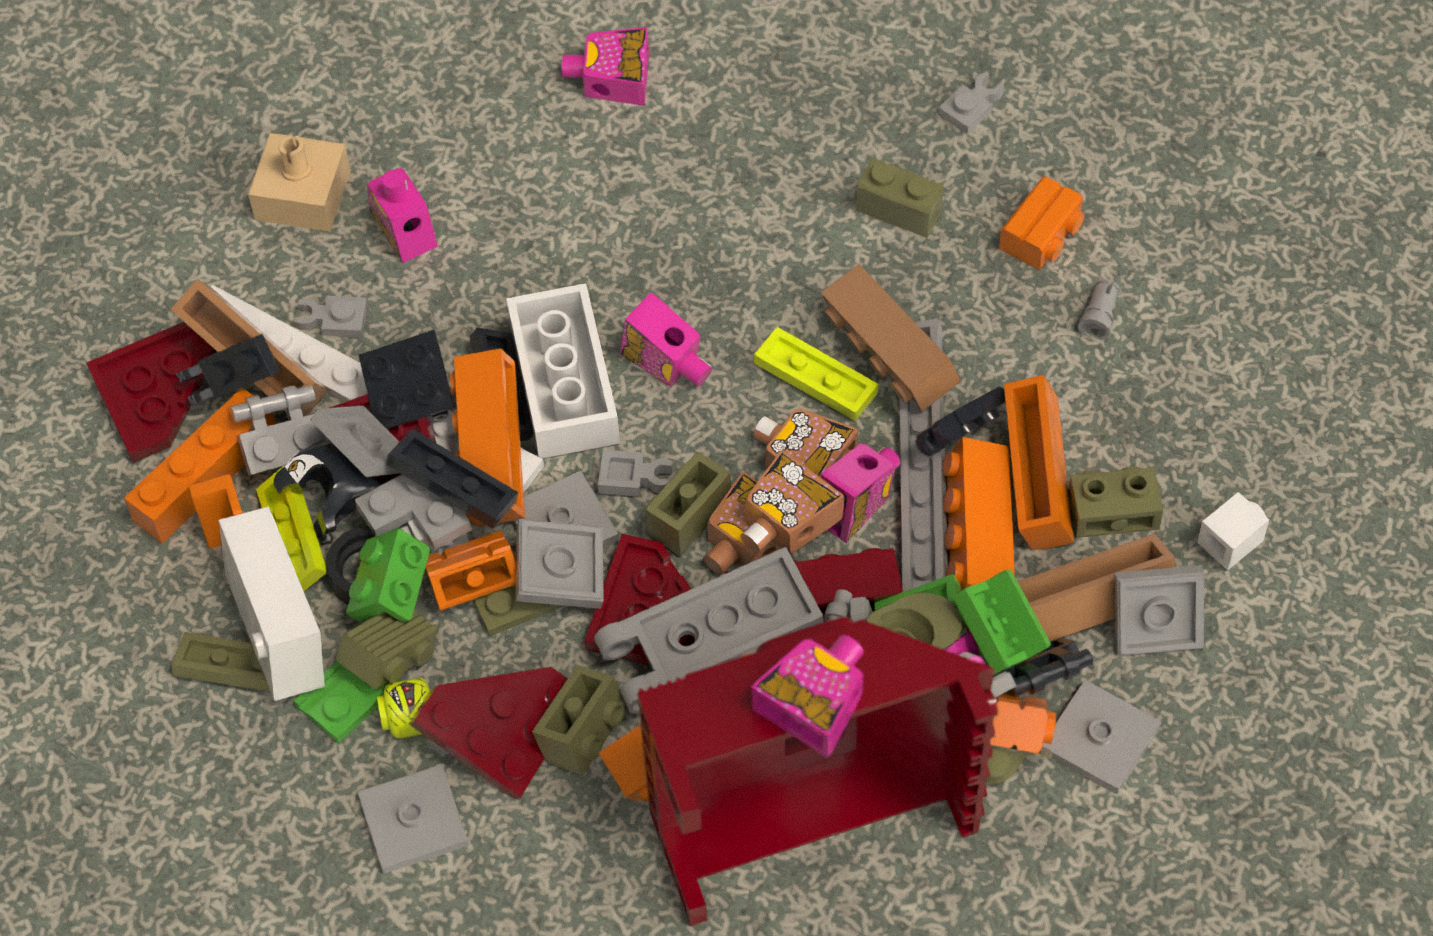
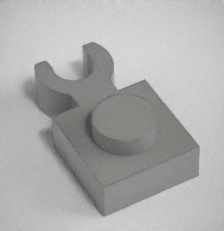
[938,72,1004,134]
[294,296,368,337]
[598,449,673,497]

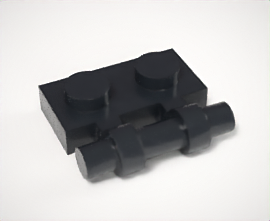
[1002,637,1093,697]

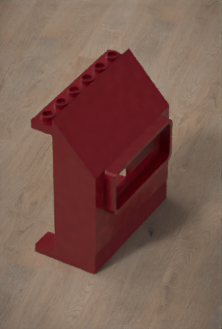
[637,617,998,926]

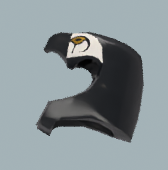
[274,439,380,545]

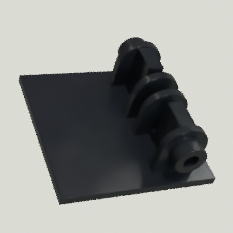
[358,330,454,430]

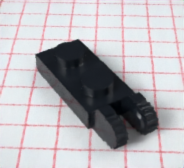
[176,333,280,405]
[915,386,1006,457]

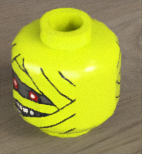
[377,678,430,738]

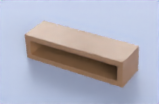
[821,264,961,411]
[171,279,328,417]
[1017,533,1175,641]

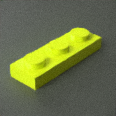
[754,327,879,421]
[256,466,327,591]

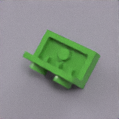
[346,528,430,622]
[952,569,1051,675]

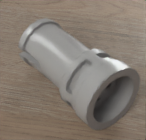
[1078,279,1120,340]

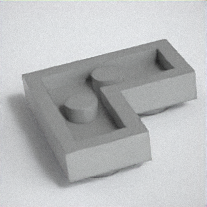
[354,474,472,550]

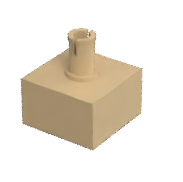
[248,133,351,232]

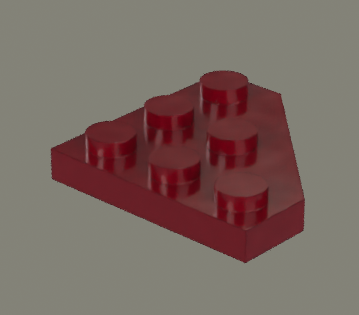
[86,322,216,462]
[584,534,695,665]
[409,666,568,800]

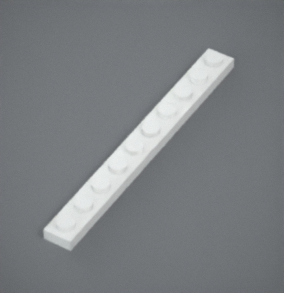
[211,285,544,492]

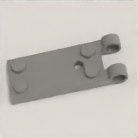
[594,547,824,713]

